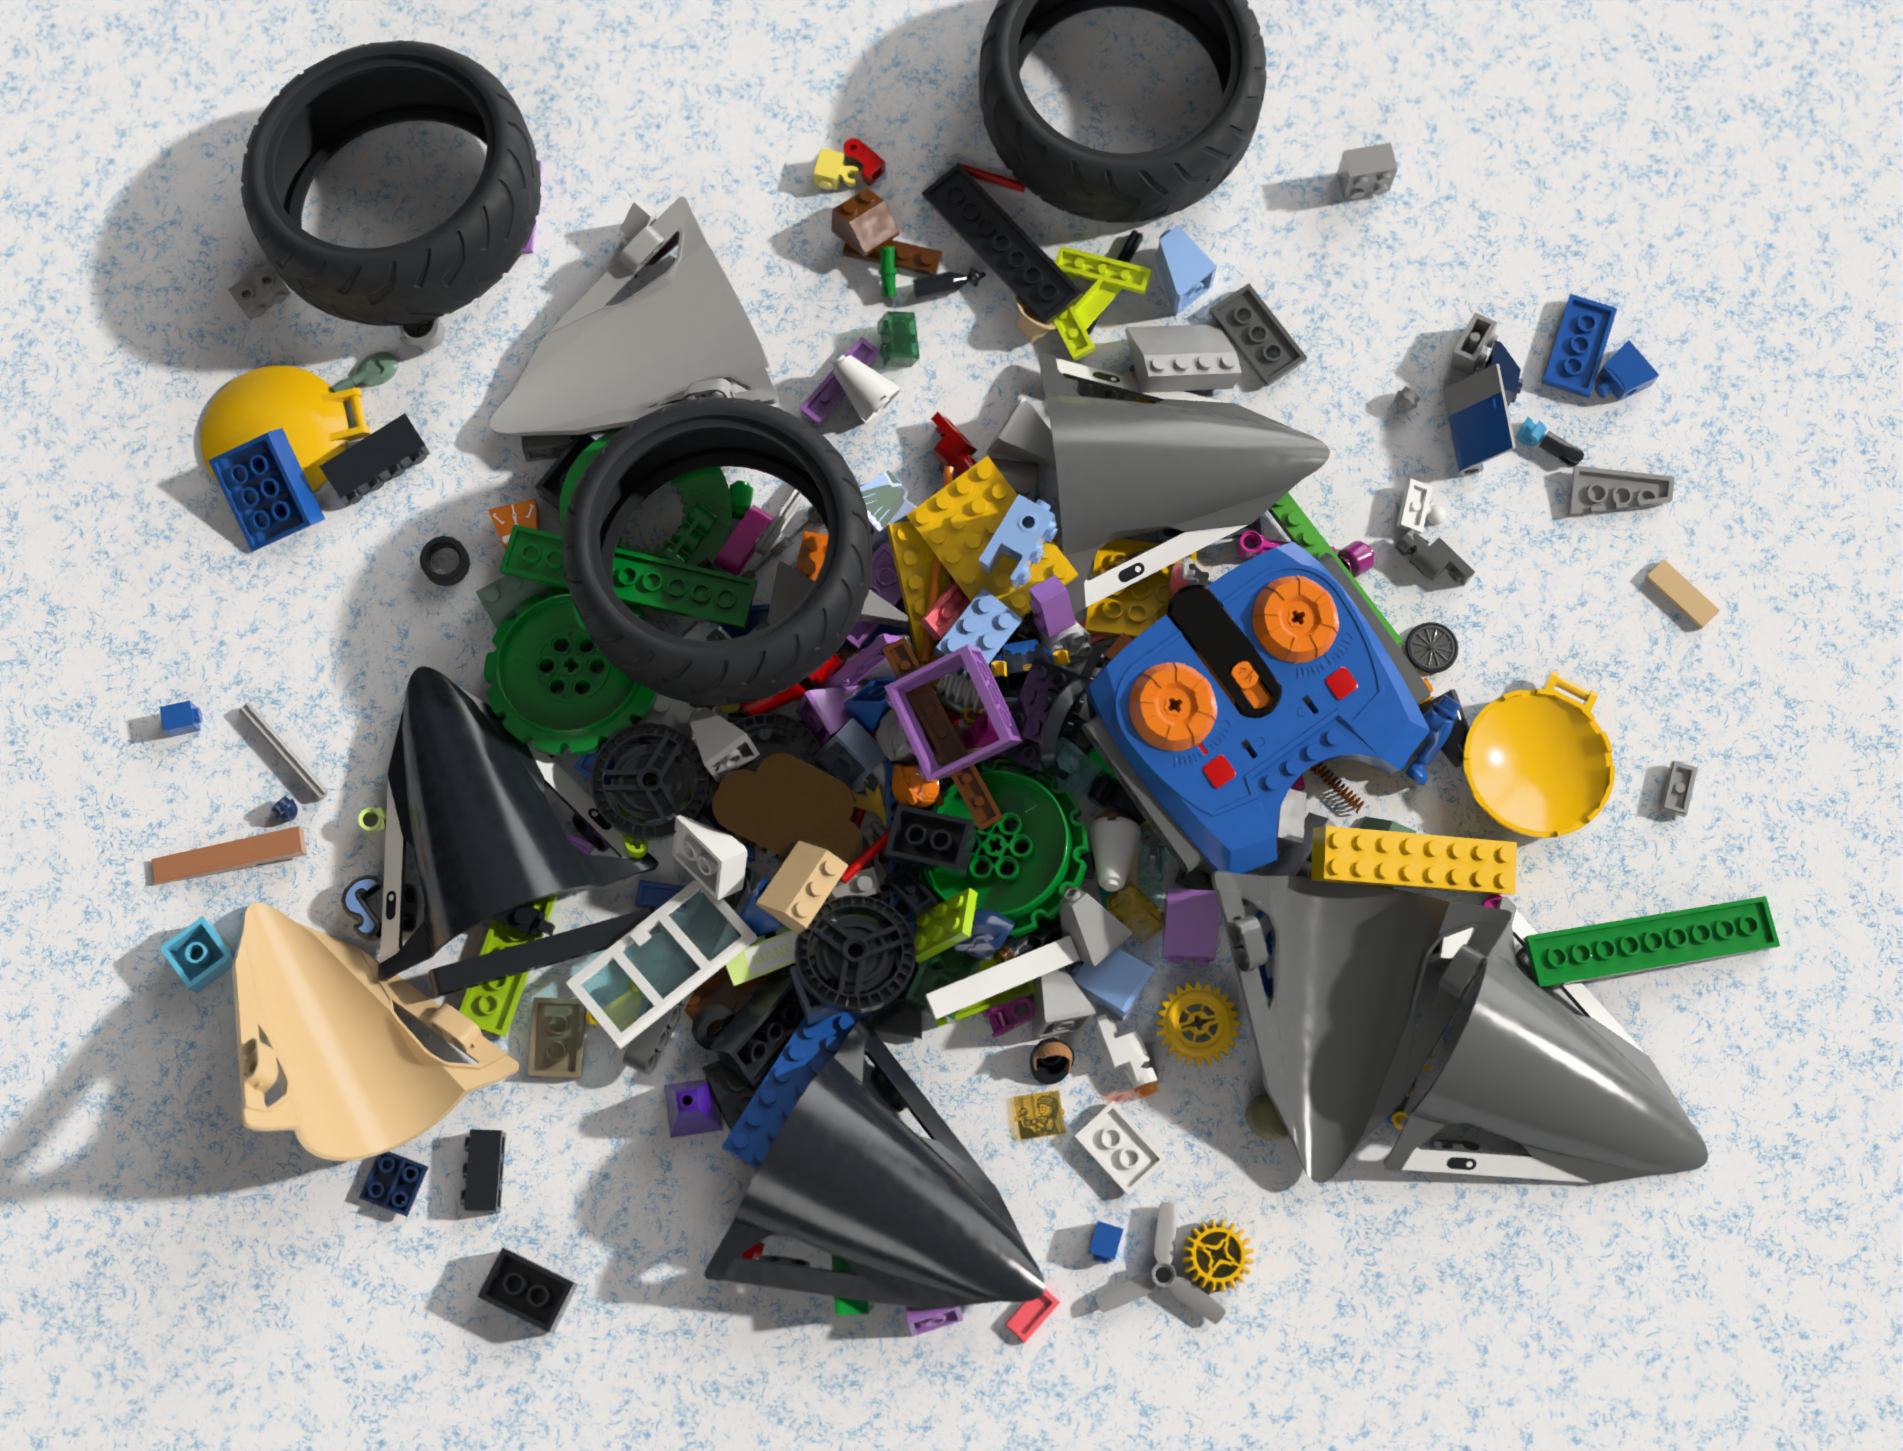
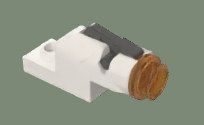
[1095,1014,1159,1099]

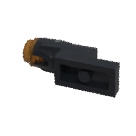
[993,914,1062,965]

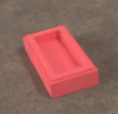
[1004,1289,1060,1343]

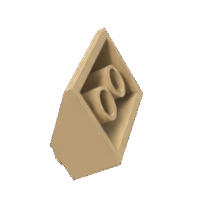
[755,841,848,934]

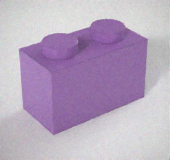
[1029,575,1076,638]

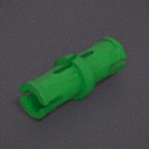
[878,247,898,297]

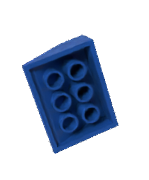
[208,428,326,552]

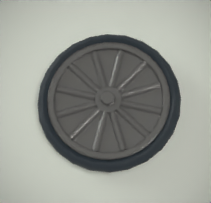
[1405,622,1459,673]

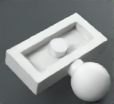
[1396,479,1446,534]

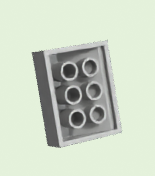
[1125,324,1242,393]

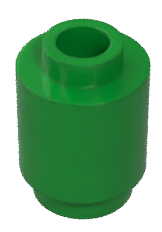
[729,480,754,519]

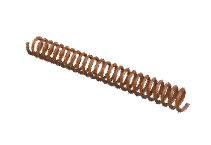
[1310,762,1365,814]

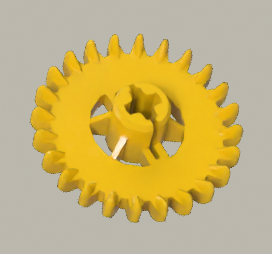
[1155,981,1241,1067]

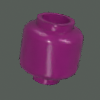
[1337,541,1374,578]

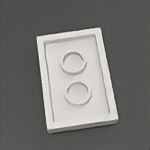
[1074,1101,1167,1196]

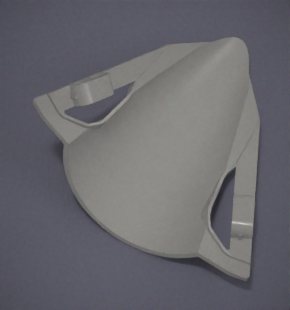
[489,197,779,436]

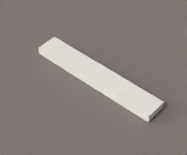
[925,935,1080,1020]

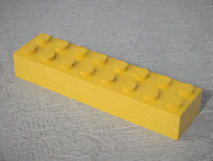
[1311,826,1517,895]

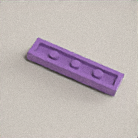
[800,336,881,426]
[817,634,901,689]

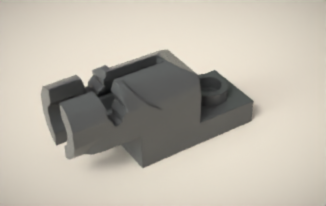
[1395,529,1475,586]

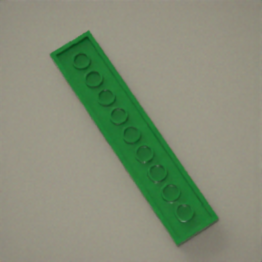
[499,524,758,630]
[1523,896,1780,988]

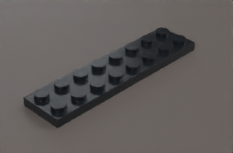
[922,163,1083,325]

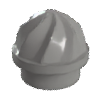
[1394,386,1420,412]

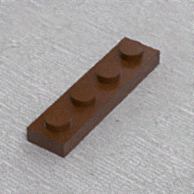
[843,240,942,276]

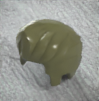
[1245,1094,1289,1140]

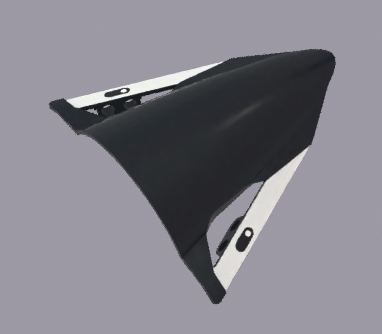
[378,666,658,982]

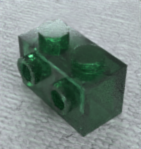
[877,311,920,367]

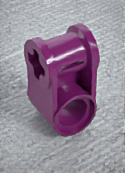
[983,997,1034,1038]

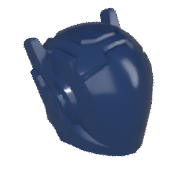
[954,909,1015,960]

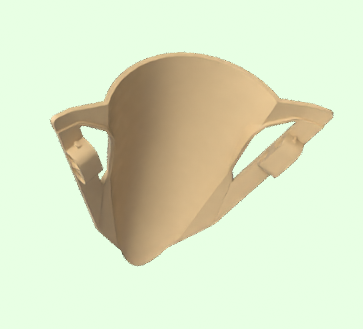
[231,902,519,1161]

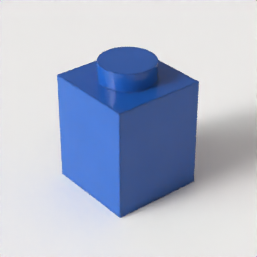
[160,700,203,737]
[1088,1221,1124,1264]

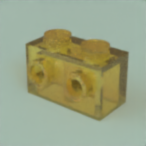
[1107,881,1165,945]

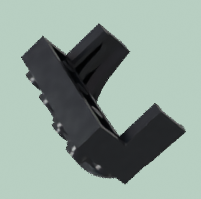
[998,657,1092,780]

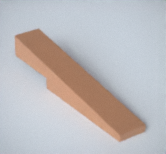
[152,826,307,885]

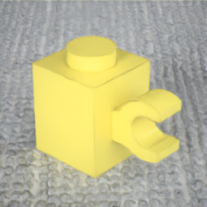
[813,148,859,190]

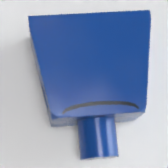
[1595,340,1659,400]

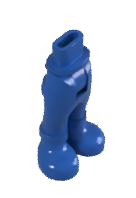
[1400,694,1462,785]

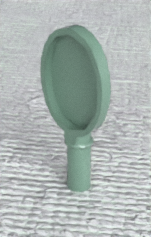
[332,352,398,392]

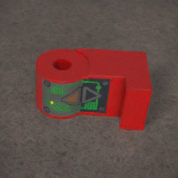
[843,138,886,187]

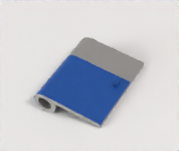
[1443,364,1516,476]

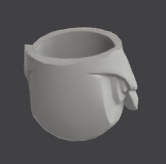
[399,317,445,351]
[876,708,927,765]

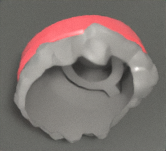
[1169,557,1212,596]

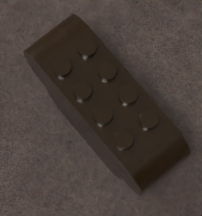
[712,752,863,869]

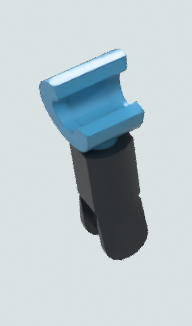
[1516,417,1584,467]

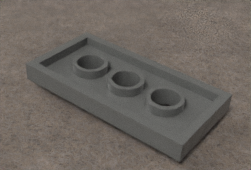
[1209,283,1307,387]

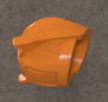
[892,763,945,809]

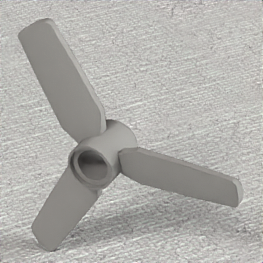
[1095,1202,1226,1324]

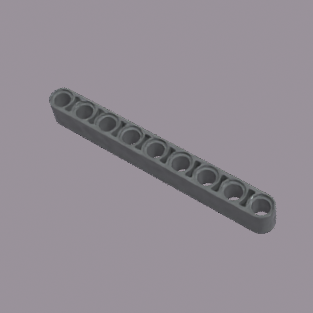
[623,867,751,1075]

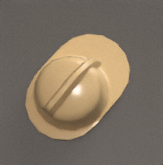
[1015,296,1056,343]

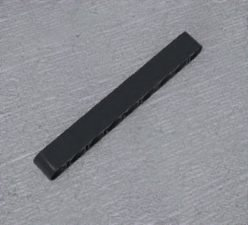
[428,907,661,997]

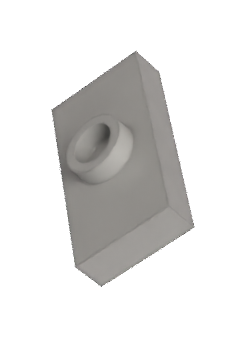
[1660,761,1698,817]

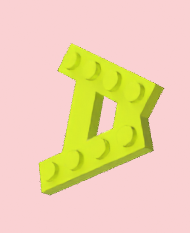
[1053,246,1153,362]

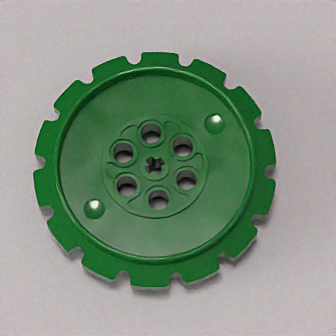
[484,587,657,756]
[912,759,1089,937]

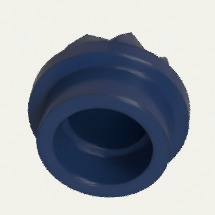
[271,795,298,822]

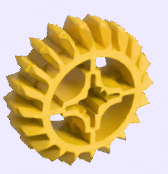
[1181,1219,1254,1292]

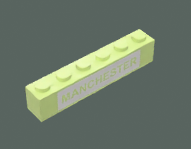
[725,914,879,986]

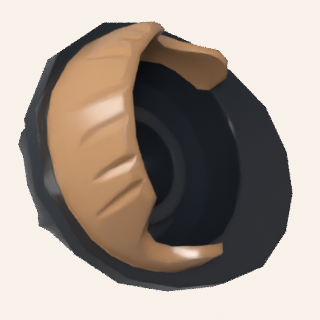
[1029,1037,1075,1085]

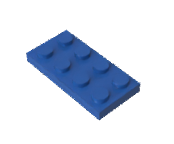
[1542,293,1617,398]

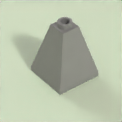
[689,707,760,784]
[1060,887,1132,967]
[1032,967,1096,1039]

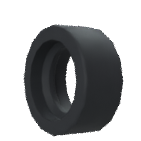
[419,536,470,586]

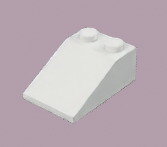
[672,815,747,900]

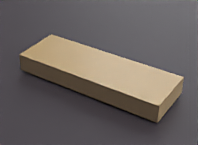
[1645,559,1720,629]

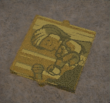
[1013,1090,1066,1141]

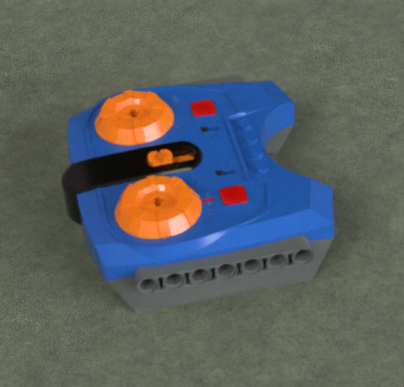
[1082,542,1431,875]

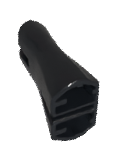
[1419,689,1469,768]

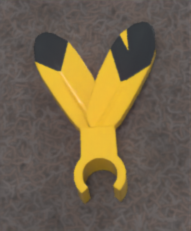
[852,773,886,827]

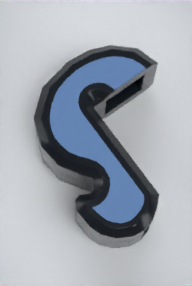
[1087,776,1146,827]
[341,875,384,941]

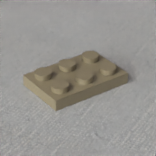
[528,997,587,1079]

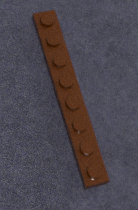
[882,637,1003,831]

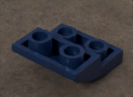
[359,1151,429,1217]

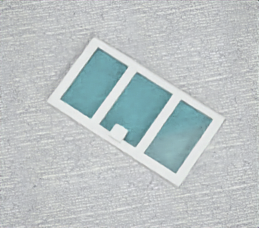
[566,879,758,1049]

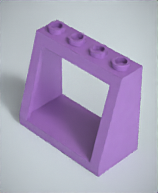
[884,645,1023,782]

